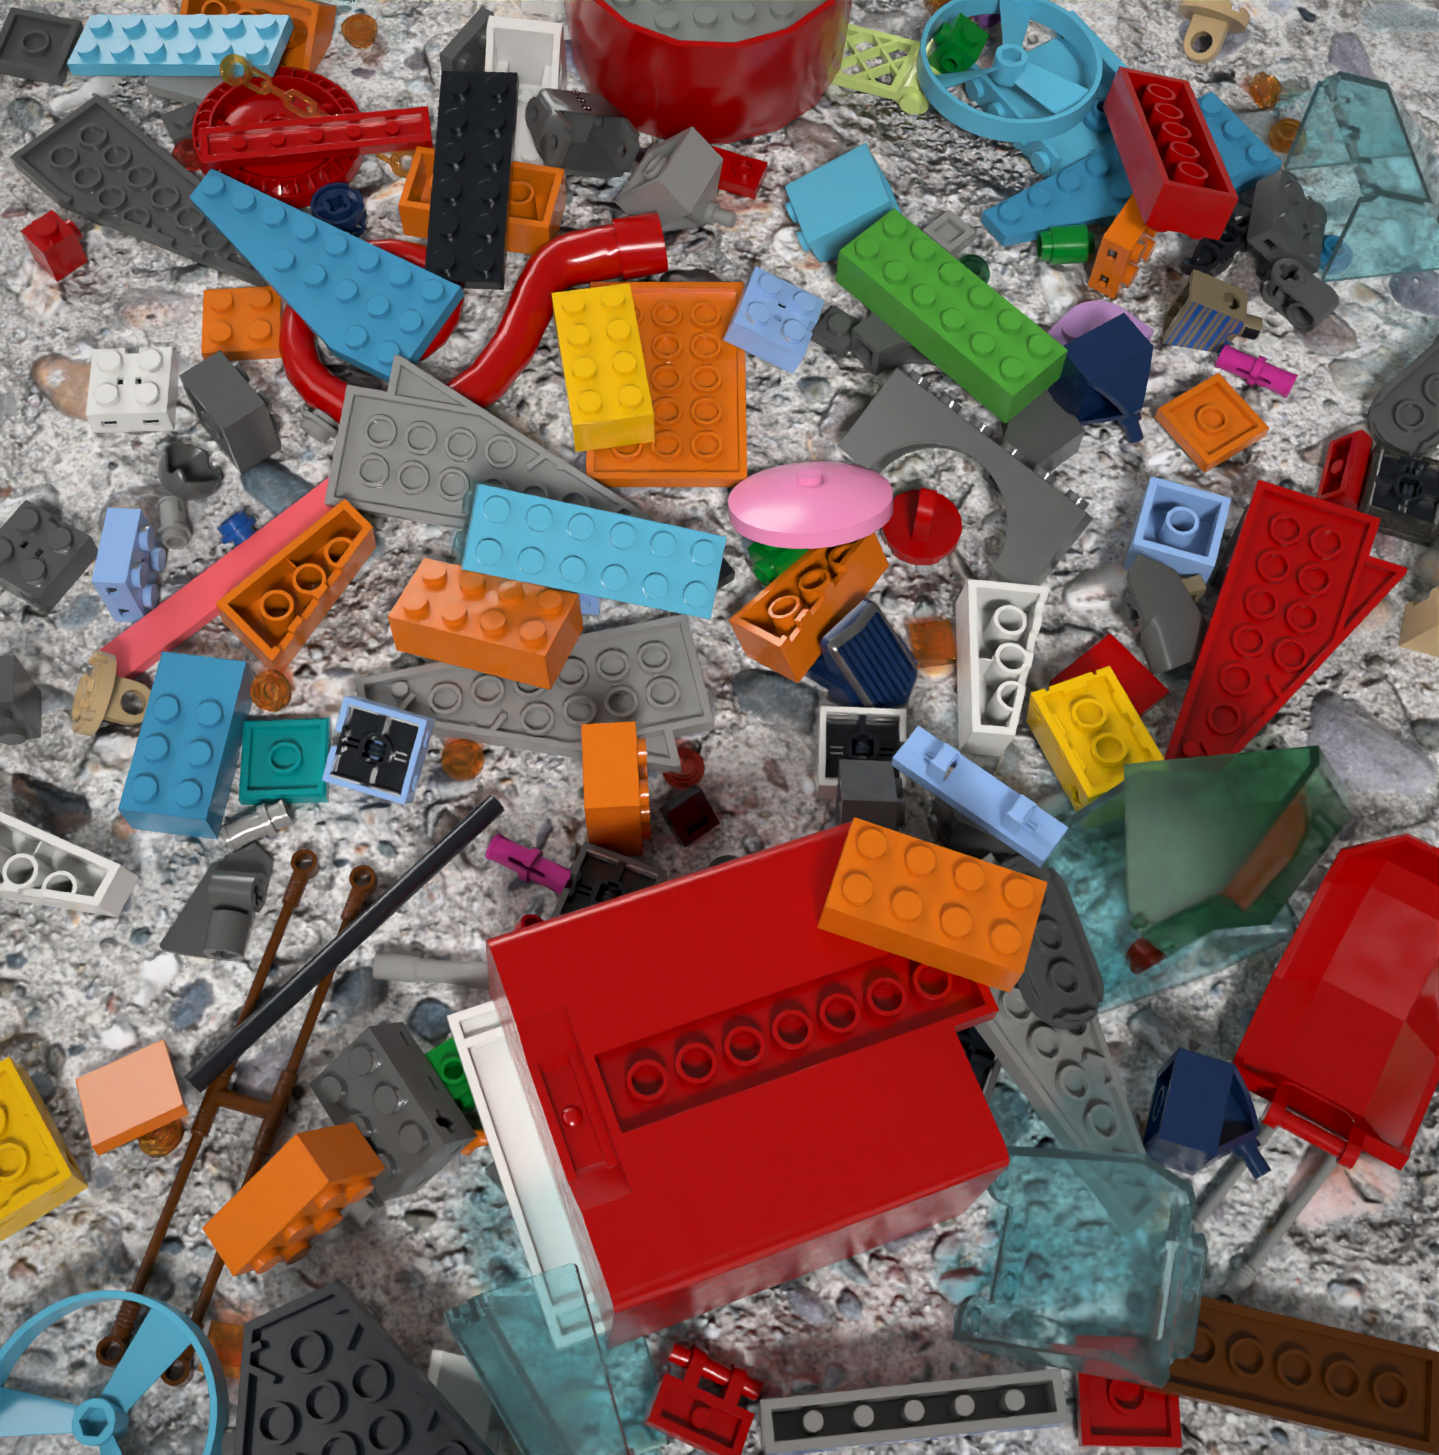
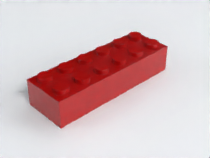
[1103,66,1239,240]

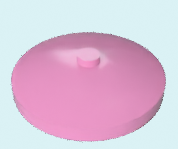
[728,461,894,549]

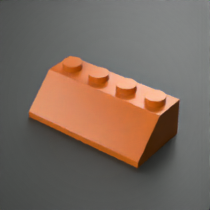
[180,0,337,73]

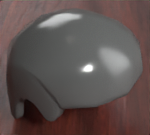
[158,443,221,501]

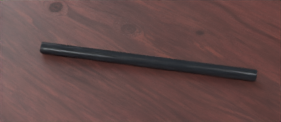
[184,795,505,1093]

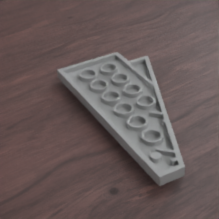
[324,355,655,531]
[354,614,714,774]
[974,853,1163,1233]

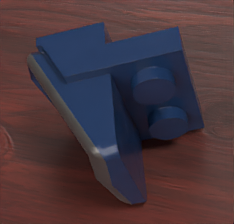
[805,599,919,709]

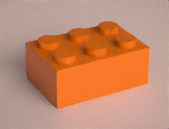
[581,721,651,856]
[202,1122,386,1277]

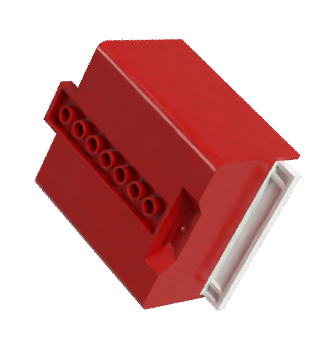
[447,821,1009,1352]

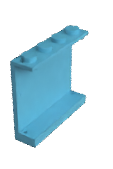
[965,10,1128,178]

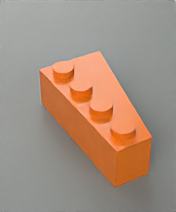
[215,499,376,679]
[728,532,889,683]

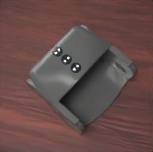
[525,88,640,178]

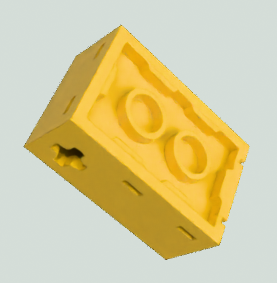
[1026,666,1170,824]
[0,1057,89,1241]

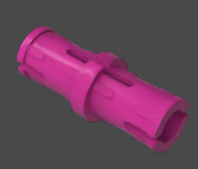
[1215,344,1298,398]
[485,833,572,896]

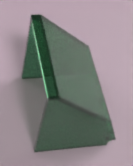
[1124,745,1352,966]

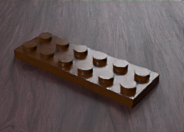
[1141,1286,1439,1455]

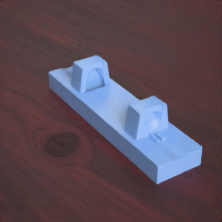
[891,725,1069,868]

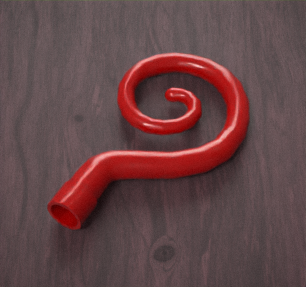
[278,211,668,424]

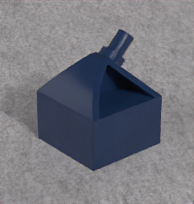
[1047,313,1153,443]
[1142,1047,1271,1180]

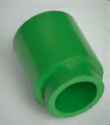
[1037,224,1095,265]

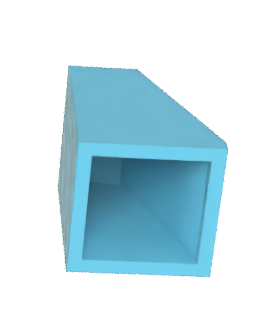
[785,143,902,263]

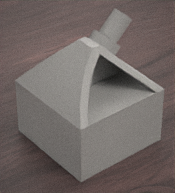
[615,126,737,232]

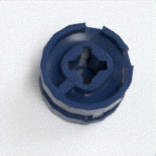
[310,182,368,238]

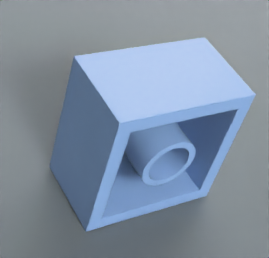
[1123,476,1232,585]

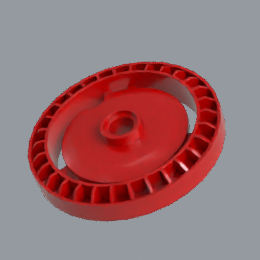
[192,67,365,209]

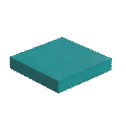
[238,718,332,805]

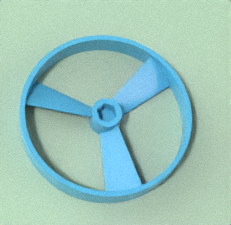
[916,0,1103,143]
[0,1290,229,1455]

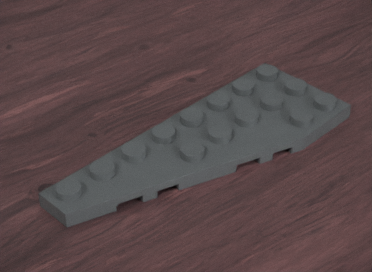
[10,94,269,287]

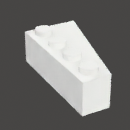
[0,812,139,917]

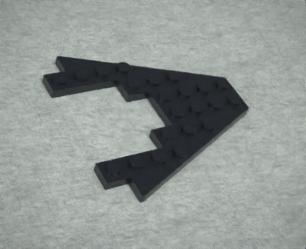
[233,1281,495,1455]

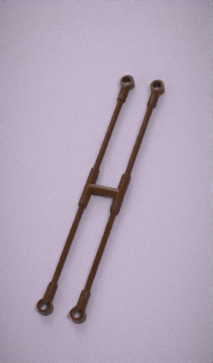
[95,849,378,1388]

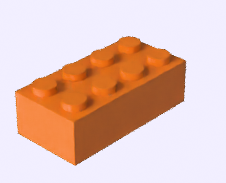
[398,146,567,255]
[388,557,584,690]
[817,817,1048,993]

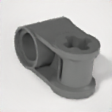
[1261,258,1339,333]

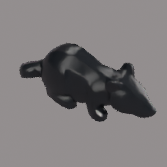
[1179,210,1252,277]

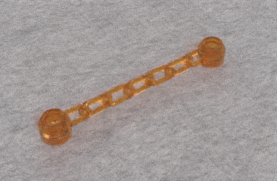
[219,54,415,178]

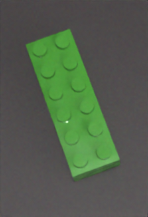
[836,208,1068,424]

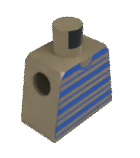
[1161,269,1262,353]

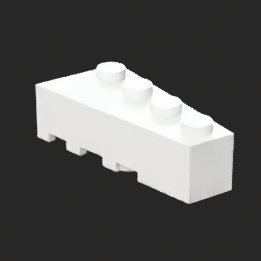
[955,579,1050,757]

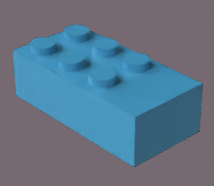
[118,651,257,840]

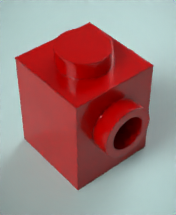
[20,210,88,282]

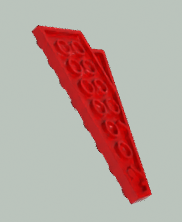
[1164,480,1408,799]

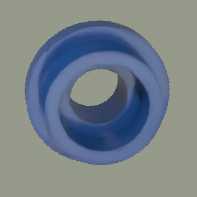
[217,509,257,546]

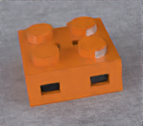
[1088,194,1159,299]

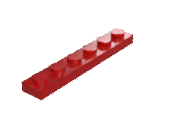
[199,106,433,170]

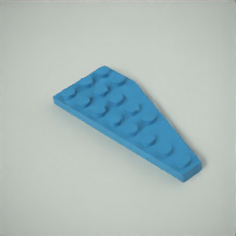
[981,91,1283,247]
[189,168,464,383]

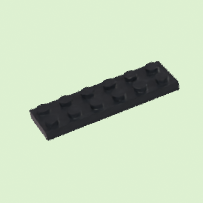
[425,71,519,290]

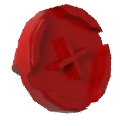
[881,488,962,565]

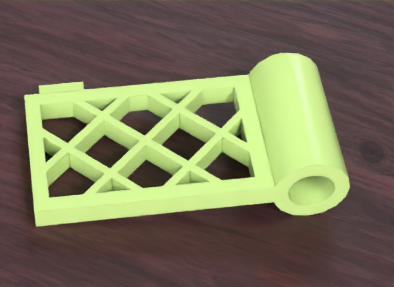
[831,24,941,114]

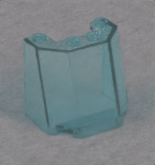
[952,1146,1208,1388]
[444,1263,675,1455]

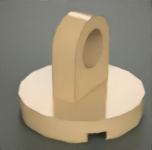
[1178,0,1251,64]
[71,651,151,737]

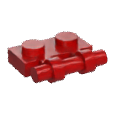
[642,1341,763,1455]

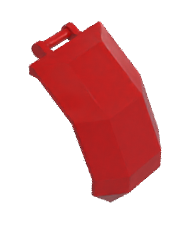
[1231,833,1439,1171]

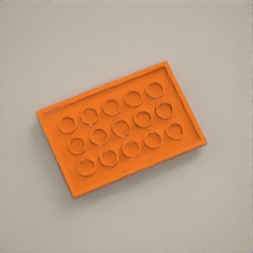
[586,282,747,487]

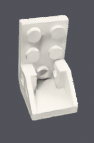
[485,15,567,166]

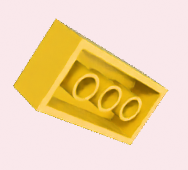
[551,283,655,452]

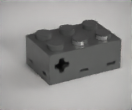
[309,1022,477,1202]

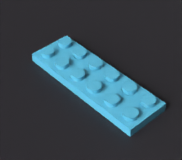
[67,14,294,77]
[461,484,727,620]

